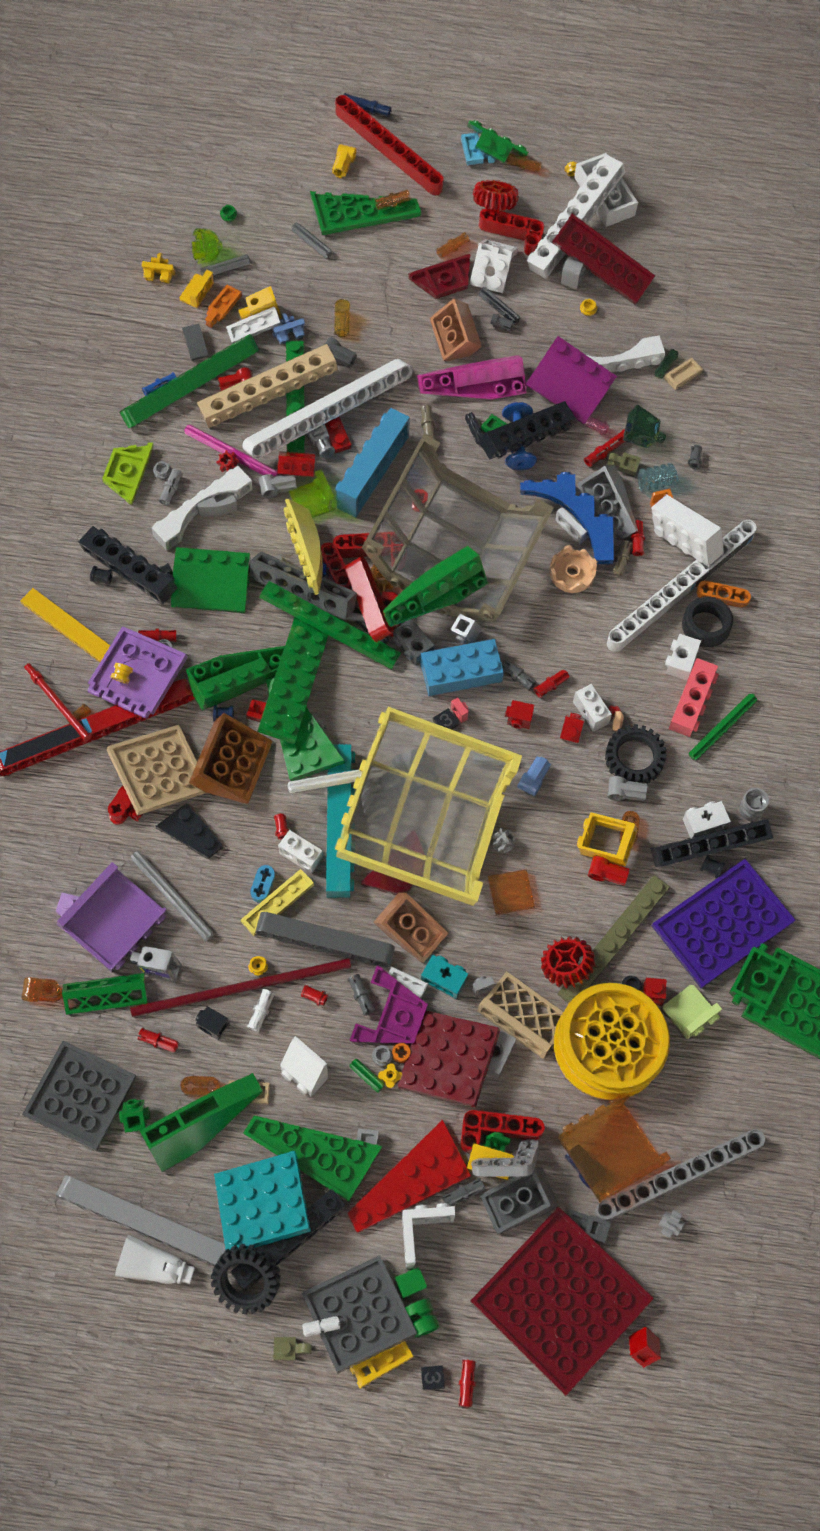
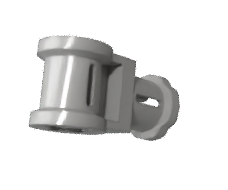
[306,424,335,458]

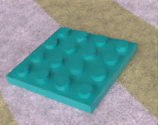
[214,1151,311,1250]

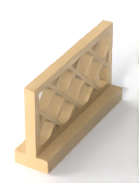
[477,971,563,1059]

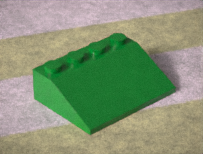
[171,547,251,613]

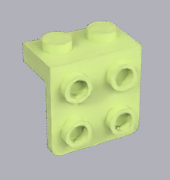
[663,985,722,1039]

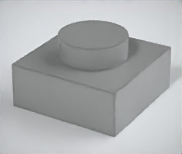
[472,976,495,996]
[357,1129,379,1145]

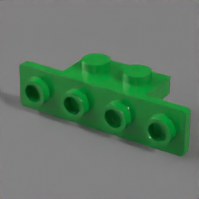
[467,120,529,163]

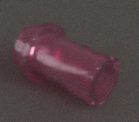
[585,416,610,435]

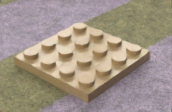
[107,725,206,815]

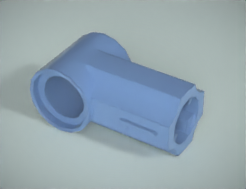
[517,757,551,797]

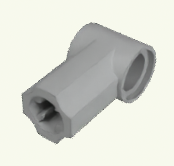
[259,474,297,499]
[608,776,647,801]

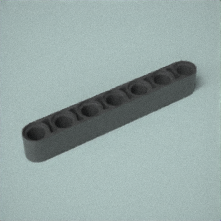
[255,912,395,967]

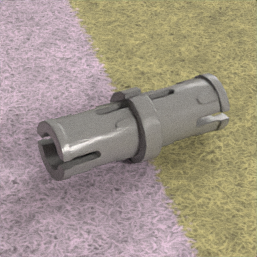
[158,469,183,506]

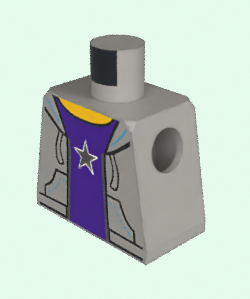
[130,946,182,983]

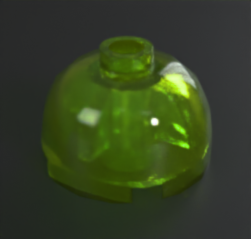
[192,228,222,264]

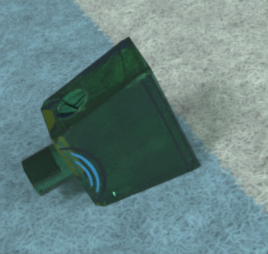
[623,404,666,448]

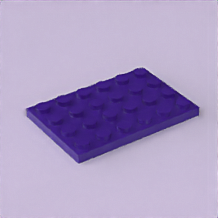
[651,859,795,989]

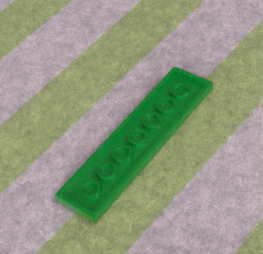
[257,617,328,744]

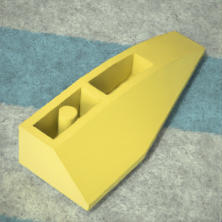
[283,499,323,595]

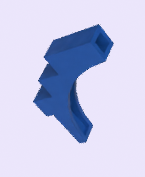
[520,472,614,565]

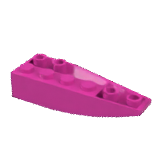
[417,355,527,399]

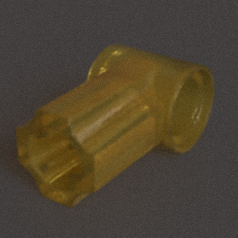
[334,299,350,337]

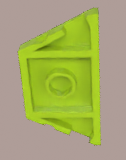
[102,442,154,505]

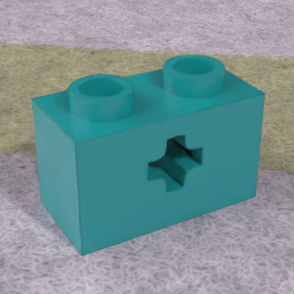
[421,955,468,999]

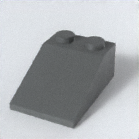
[480,1167,560,1234]

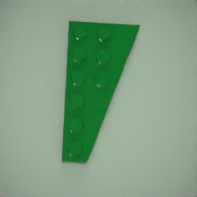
[243,1115,383,1201]

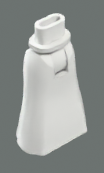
[115,1235,195,1284]

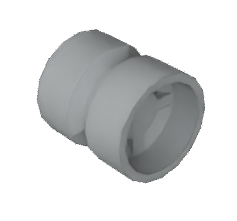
[739,788,769,821]

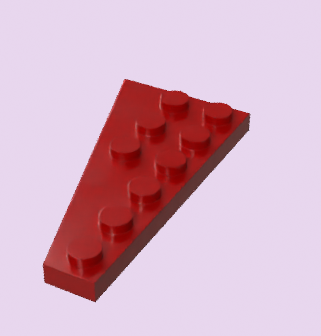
[348,1119,471,1233]

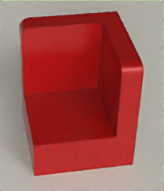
[629,1326,661,1368]

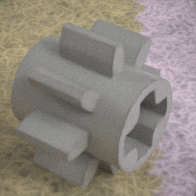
[491,828,516,854]
[659,1210,685,1238]

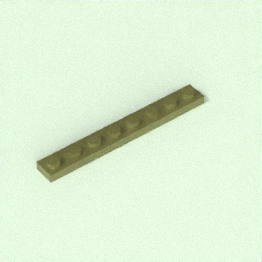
[557,875,670,1004]

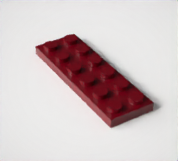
[551,213,655,305]

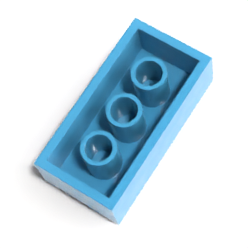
[420,639,504,696]

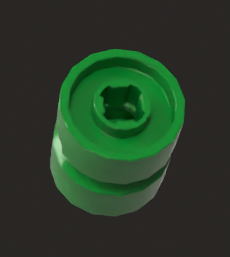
[405,1298,441,1338]

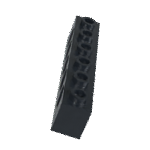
[478,401,576,460]
[78,526,178,605]
[650,819,773,867]
[230,1189,346,1292]

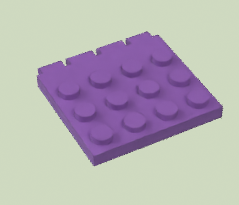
[88,626,188,719]

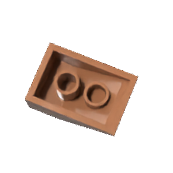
[373,893,448,963]

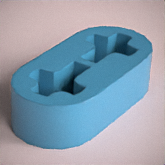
[250,865,275,903]

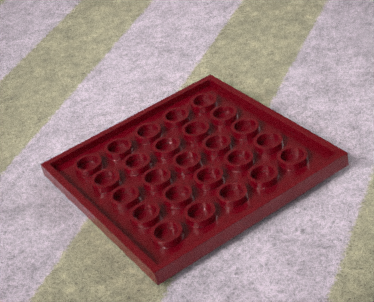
[470,1206,654,1397]

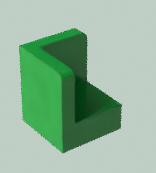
[395,1267,427,1300]

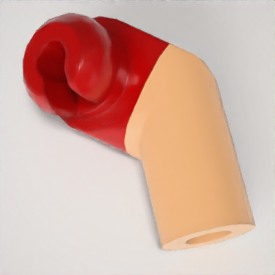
[608,706,624,731]

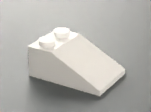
[280,1036,328,1097]

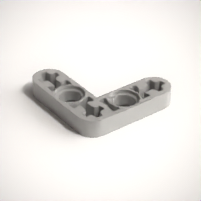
[471,1139,540,1176]

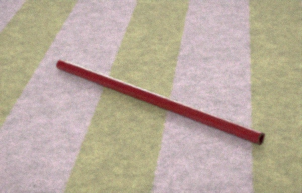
[130,958,351,1017]

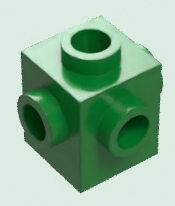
[119,1099,151,1133]

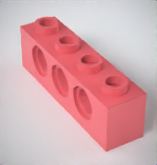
[669,658,719,737]

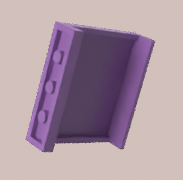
[57,862,167,972]

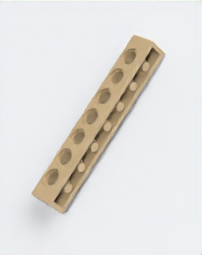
[197,344,338,428]

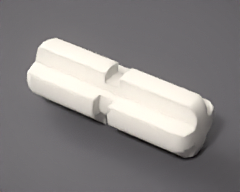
[302,1316,340,1337]

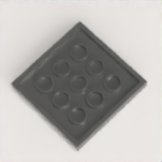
[22,1041,137,1151]
[302,1255,417,1374]

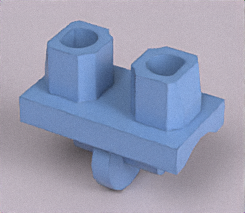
[272,313,305,345]

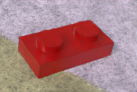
[325,416,351,454]

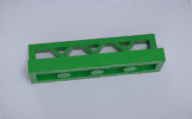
[62,973,148,1015]

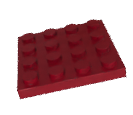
[397,1011,500,1108]

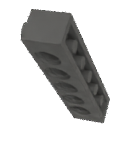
[250,551,357,620]

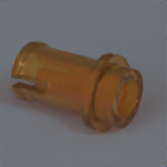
[66,703,92,724]

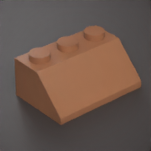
[430,298,482,361]

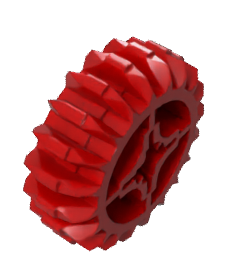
[473,180,519,211]
[541,935,596,989]

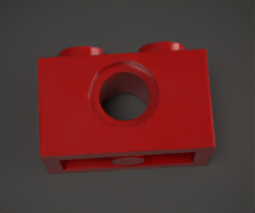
[277,451,315,477]

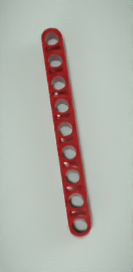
[335,95,444,196]

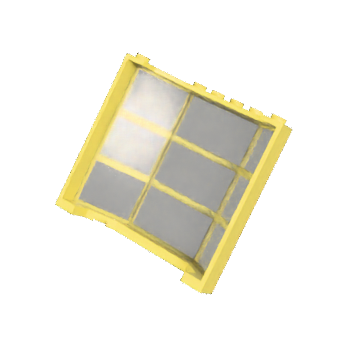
[335,707,522,906]

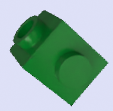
[483,1132,511,1152]

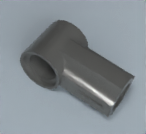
[324,337,357,368]

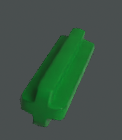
[350,1059,385,1093]

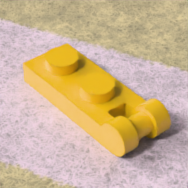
[349,1341,413,1389]

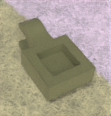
[606,452,641,476]
[273,1337,312,1361]

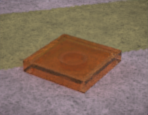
[487,869,535,915]

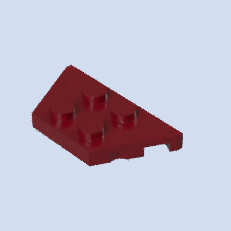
[408,253,470,299]
[361,830,424,895]

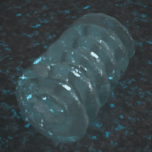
[638,463,679,492]

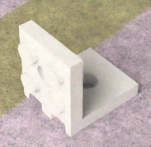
[470,239,518,293]
[402,1203,455,1269]

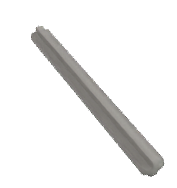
[131,851,213,941]

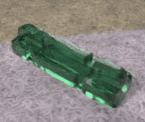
[654,349,679,379]

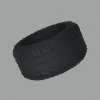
[682,597,733,648]

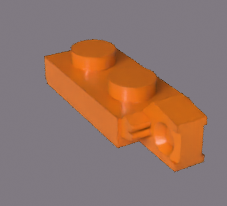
[205,284,242,328]

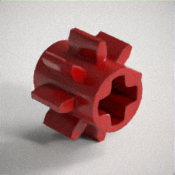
[216,450,240,472]

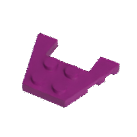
[349,966,428,1044]

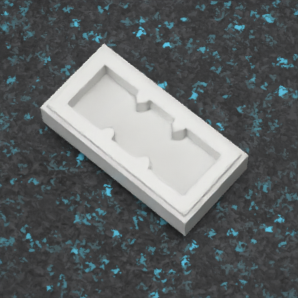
[388,967,428,999]

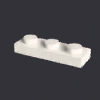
[226,307,282,343]

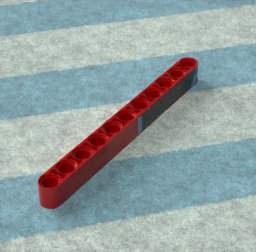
[0,679,194,776]

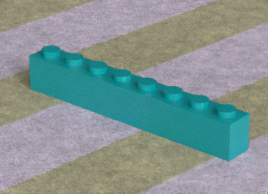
[326,744,355,898]

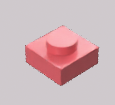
[451,697,469,723]

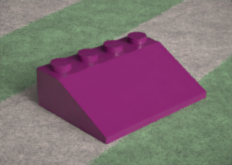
[526,336,617,425]

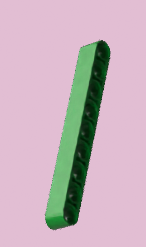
[119,334,260,428]

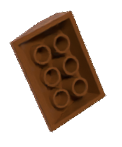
[189,713,273,804]

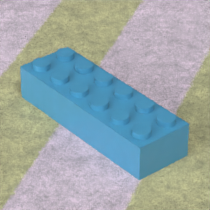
[335,408,410,518]

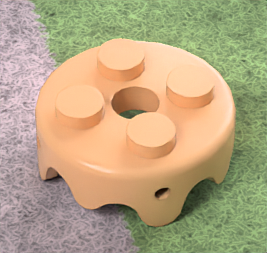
[549,545,597,593]

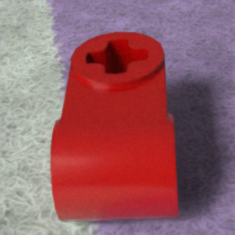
[108,786,134,825]

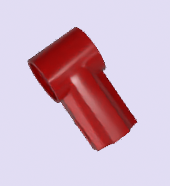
[218,367,253,391]
[588,856,630,886]

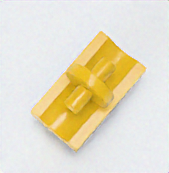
[142,253,176,283]

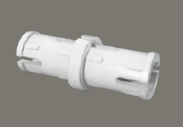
[247,989,275,1032]

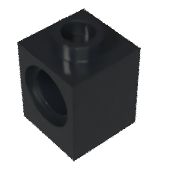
[195,1006,229,1040]

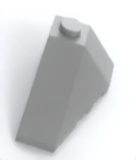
[577,465,638,539]

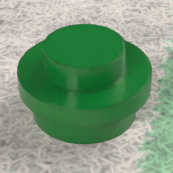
[220,205,237,222]

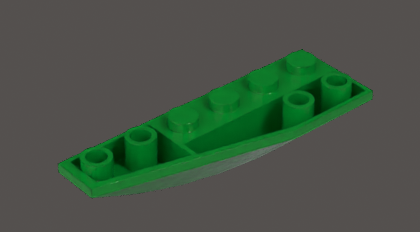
[383,546,489,627]
[186,646,285,711]
[140,1073,263,1172]

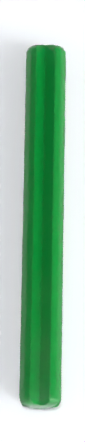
[689,694,757,760]

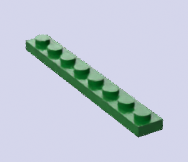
[286,341,305,453]
[259,581,401,670]

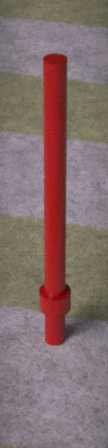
[24,663,91,741]

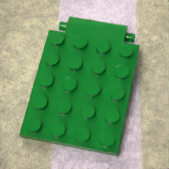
[729,944,820,1059]

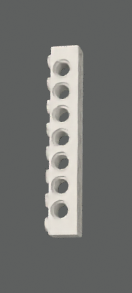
[527,155,625,279]

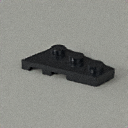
[155,803,223,859]

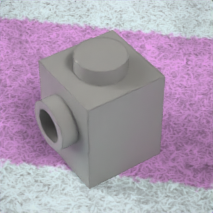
[451,614,482,644]

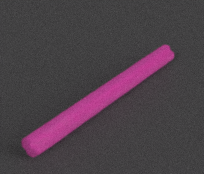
[184,424,278,477]

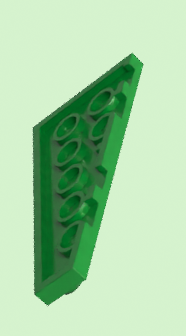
[310,191,421,236]
[266,677,346,781]

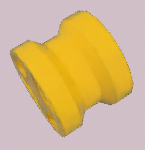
[110,663,134,684]

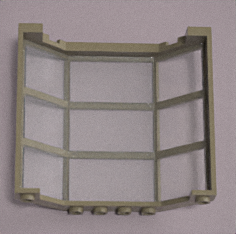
[362,434,554,622]

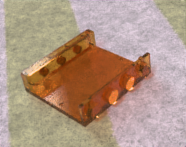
[558,1095,671,1203]

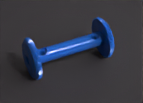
[502,402,537,471]

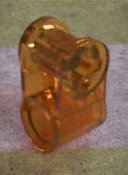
[21,977,63,1002]

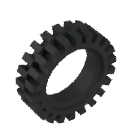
[605,724,667,784]
[211,1244,281,1315]

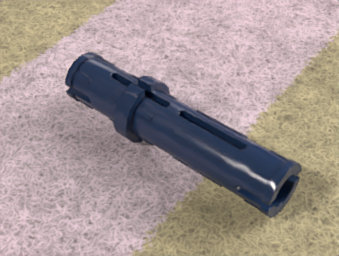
[343,93,392,117]

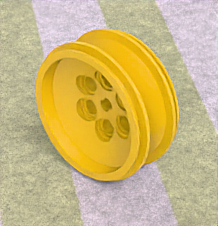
[554,983,670,1100]

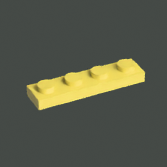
[241,869,314,936]

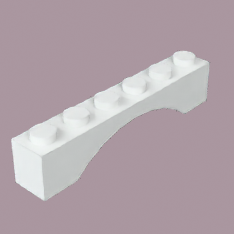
[587,336,665,372]
[151,466,253,551]

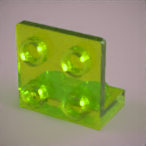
[289,469,336,518]

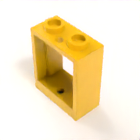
[577,812,638,866]

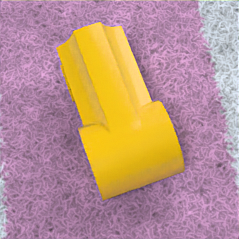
[332,144,357,178]

